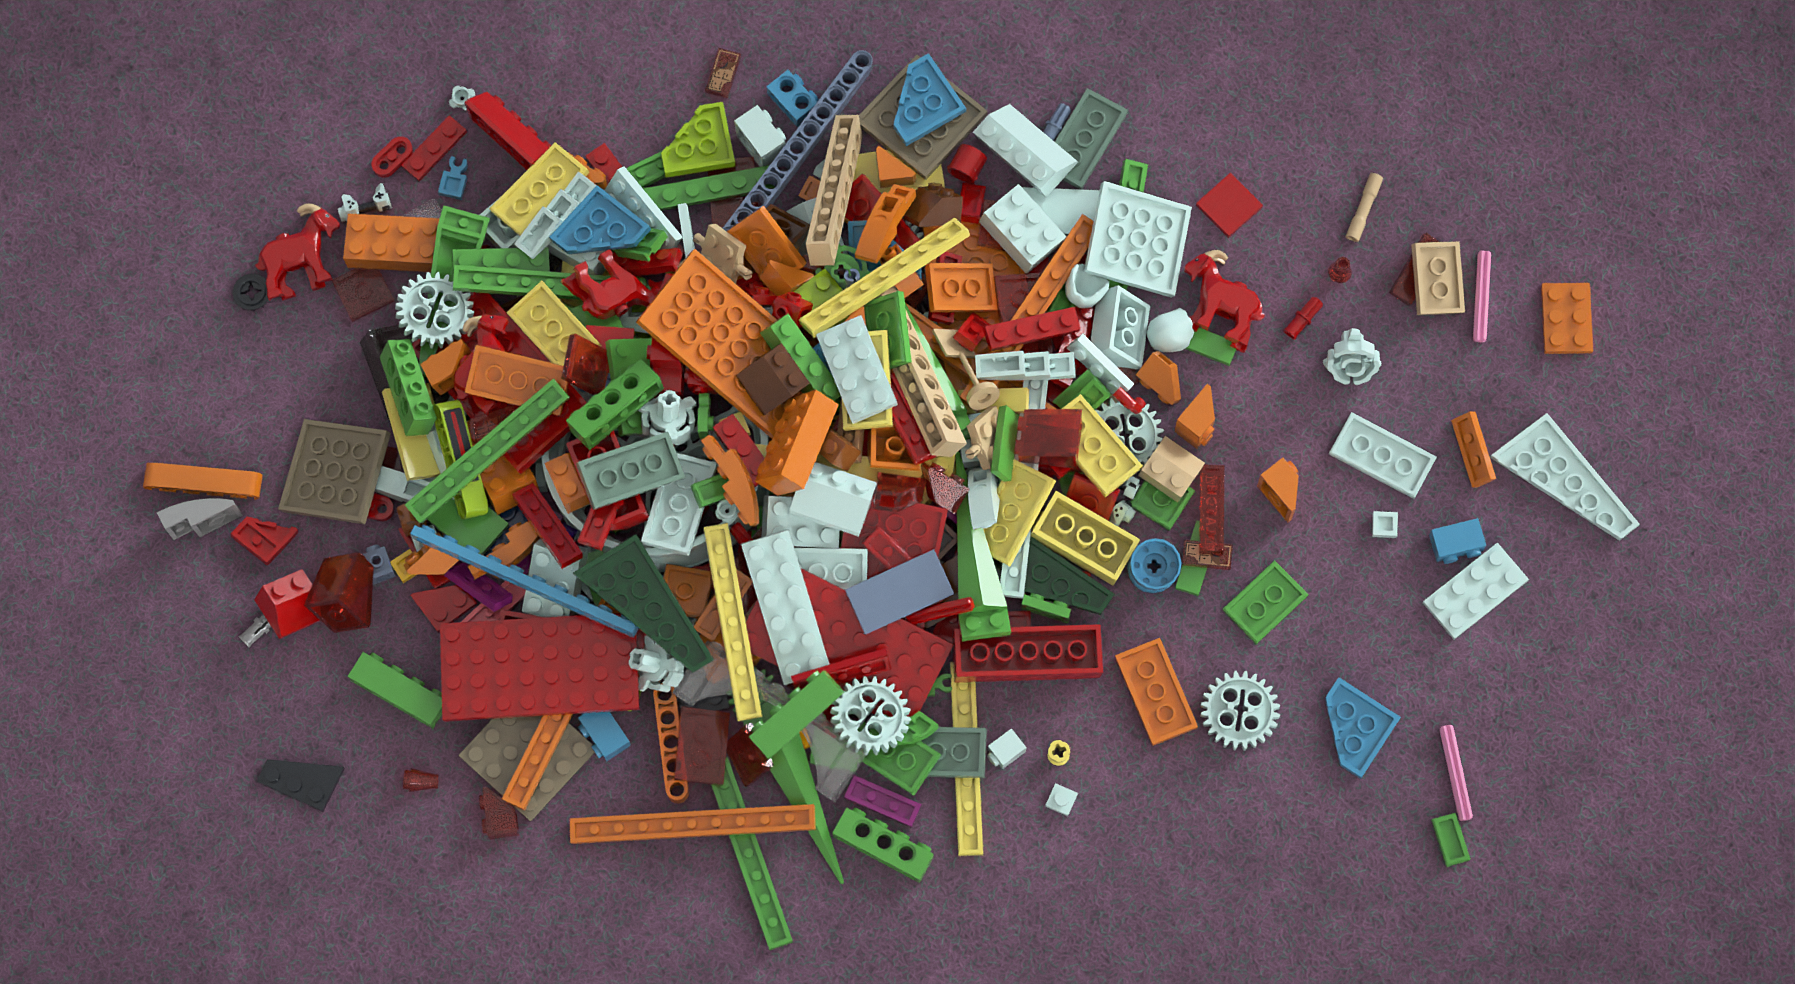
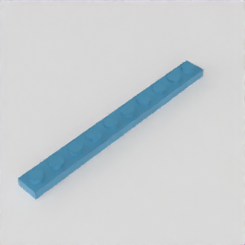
[410,525,638,638]

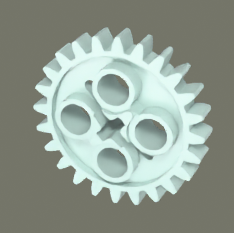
[395,272,474,348]
[1095,398,1164,472]
[1200,671,1280,751]
[830,676,911,755]

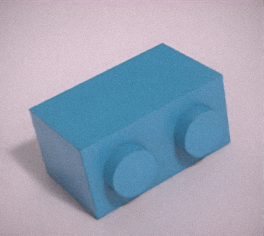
[1429,518,1486,564]
[578,712,631,761]

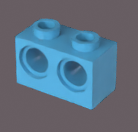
[766,70,819,128]

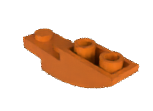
[855,184,916,264]
[701,435,759,526]
[468,521,541,579]

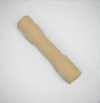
[1345,173,1383,242]

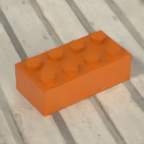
[343,214,440,272]
[755,390,839,496]
[467,420,540,515]

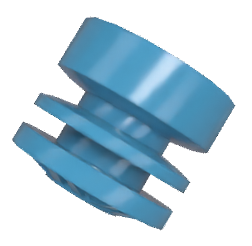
[1127,538,1182,593]

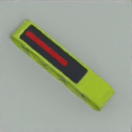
[433,400,488,519]

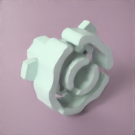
[1323,328,1381,385]
[638,390,696,445]
[629,635,684,692]

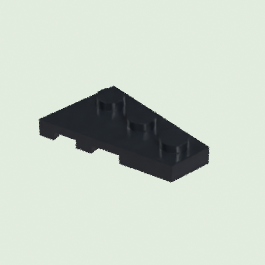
[257,759,345,812]

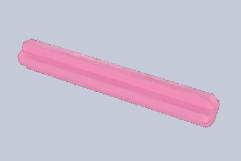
[1473,251,1491,343]
[1440,725,1473,821]

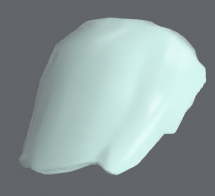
[1065,264,1109,308]
[1147,308,1194,353]

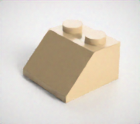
[1138,436,1205,503]

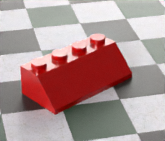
[464,92,551,171]
[566,430,649,530]

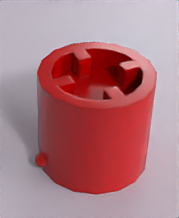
[947,144,987,184]

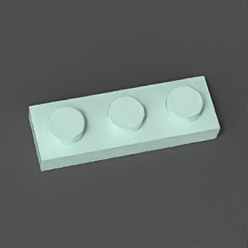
[1067,334,1134,394]

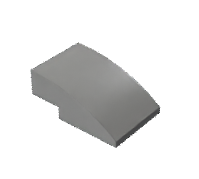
[157,498,243,540]

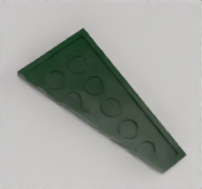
[573,535,714,673]
[992,536,1115,615]

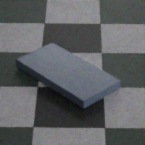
[845,549,954,635]

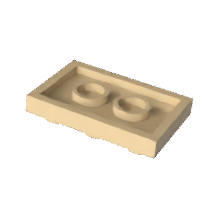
[1412,241,1465,315]

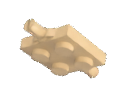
[693,224,752,284]
[965,406,998,470]

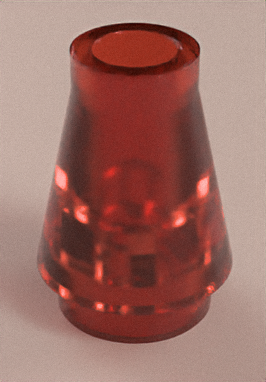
[1328,257,1352,283]
[403,768,439,792]

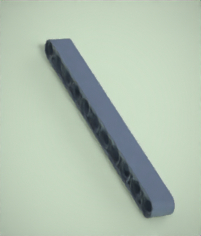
[722,50,873,232]

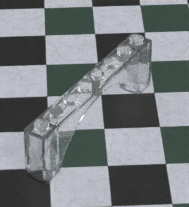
[672,641,871,802]

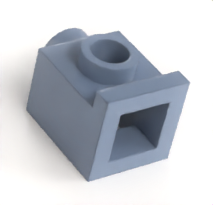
[362,545,396,585]

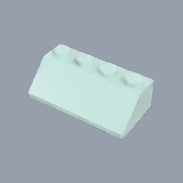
[973,104,1078,197]

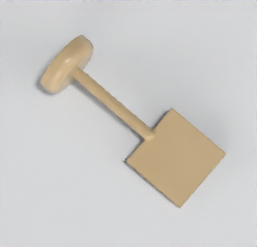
[932,329,1000,410]

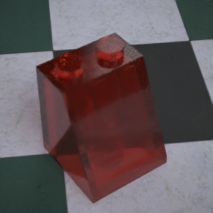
[1014,409,1083,469]
[304,552,374,633]

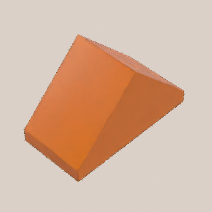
[876,146,916,188]
[760,260,814,296]

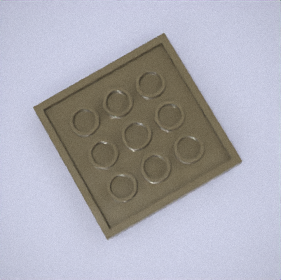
[859,55,988,180]
[278,419,391,524]
[458,716,595,822]

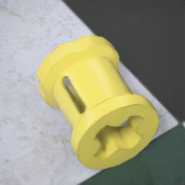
[1047,740,1070,766]

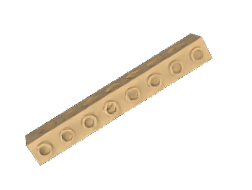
[806,115,863,266]
[874,286,967,457]

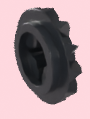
[232,274,269,311]

